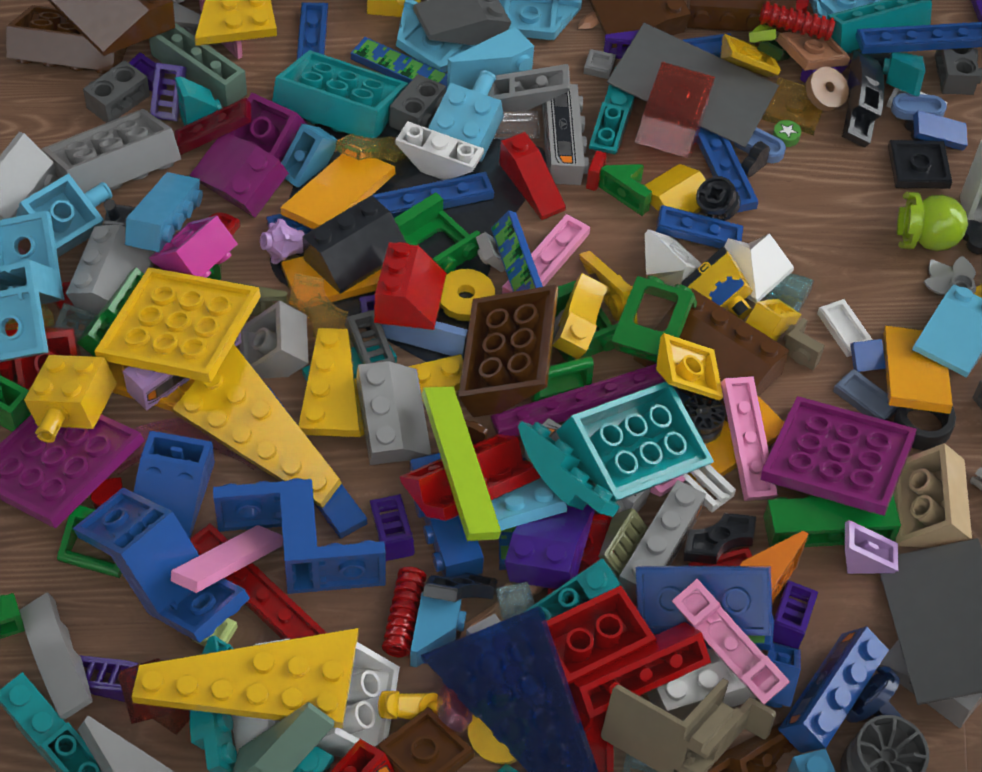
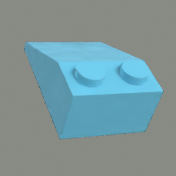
[447,27,534,96]
[912,284,982,378]

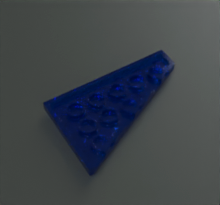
[421,607,599,772]

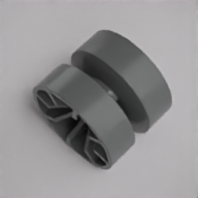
[840,715,929,772]

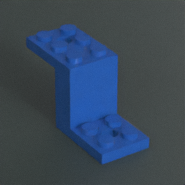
[213,478,386,594]
[72,488,250,643]

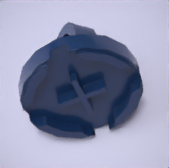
[846,666,903,723]

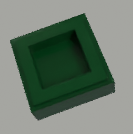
[757,40,790,61]

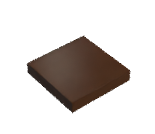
[375,707,475,772]

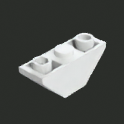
[396,121,484,180]

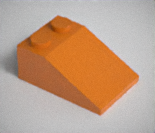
[740,531,809,604]

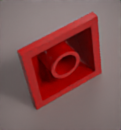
[14,328,81,390]

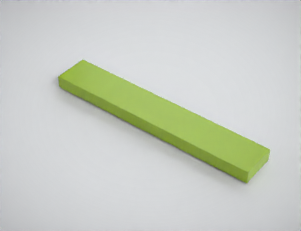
[422,386,501,541]

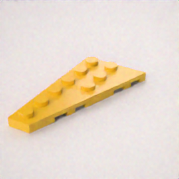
[195,0,277,46]
[172,343,342,508]

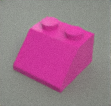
[149,215,238,278]

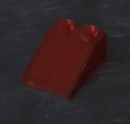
[635,62,715,158]

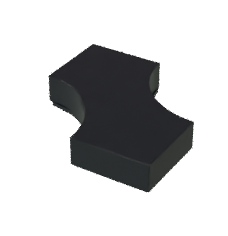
[684,513,756,564]
[423,573,498,602]

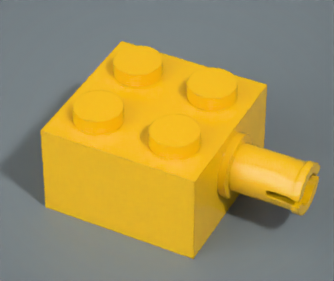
[24,355,117,443]

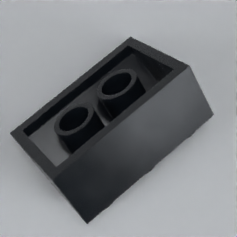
[302,195,406,294]

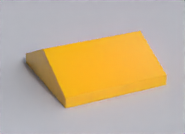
[720,34,781,77]
[645,164,706,214]
[656,333,723,401]

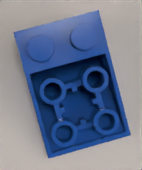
[133,430,215,539]

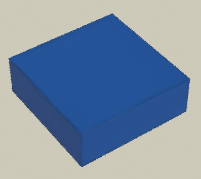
[850,339,886,372]

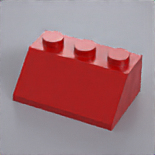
[374,242,447,330]
[531,585,656,685]

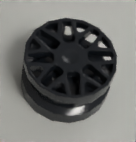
[696,176,741,221]
[684,394,726,443]

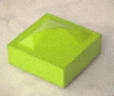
[749,24,777,43]

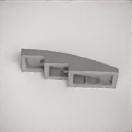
[20,592,93,720]

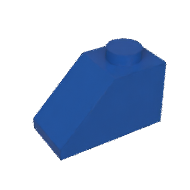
[765,642,801,708]

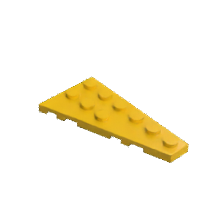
[132,628,359,728]

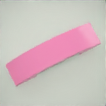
[672,579,790,705]

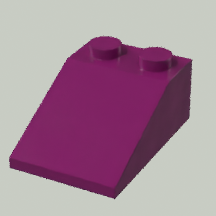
[229,92,308,162]
[190,133,289,218]

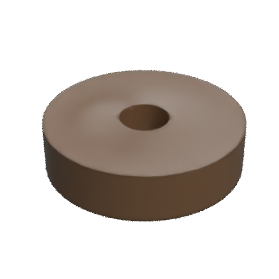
[806,67,849,111]

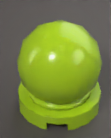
[897,191,968,251]

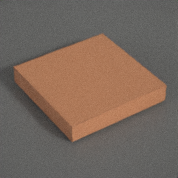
[777,31,851,71]

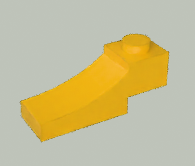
[552,273,608,359]

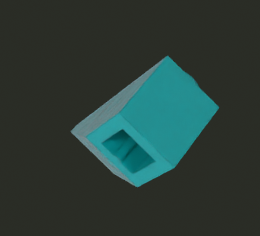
[520,558,629,633]

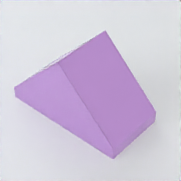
[845,520,898,574]

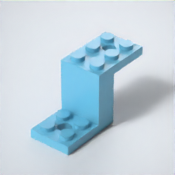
[0,211,64,362]

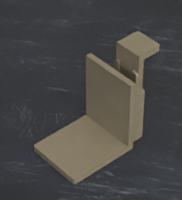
[601,678,776,772]

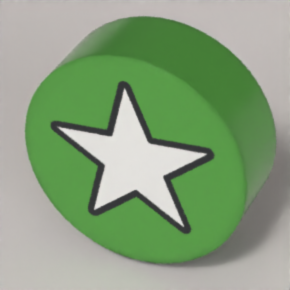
[773,120,801,147]

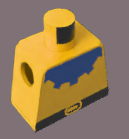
[681,246,753,320]

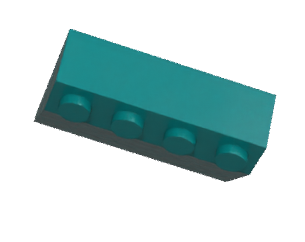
[272,50,408,141]
[556,382,714,502]

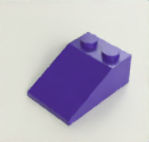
[505,504,595,589]

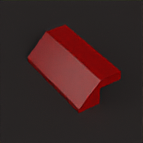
[399,434,541,521]

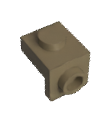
[783,317,825,370]

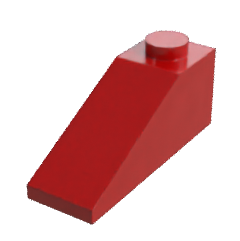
[499,132,566,220]

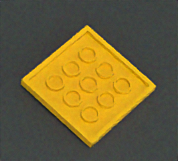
[94,267,261,383]

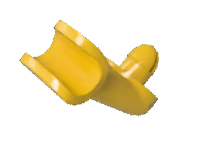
[378,691,446,720]

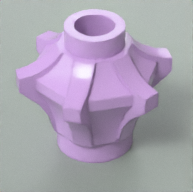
[260,219,305,264]

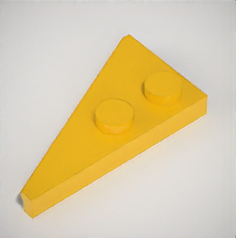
[579,251,638,325]

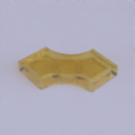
[335,134,407,162]
[289,273,348,337]

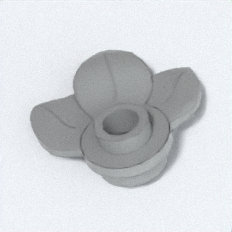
[924,256,976,295]

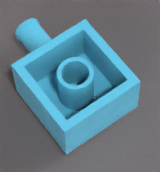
[428,70,504,162]
[16,173,113,257]

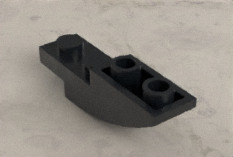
[842,50,884,148]

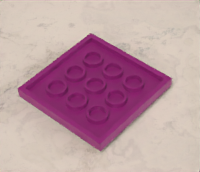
[760,396,917,516]
[0,414,144,529]

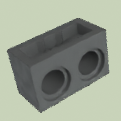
[934,48,982,95]
[83,60,150,123]
[389,74,446,131]

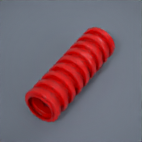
[759,1,835,41]
[382,566,427,658]

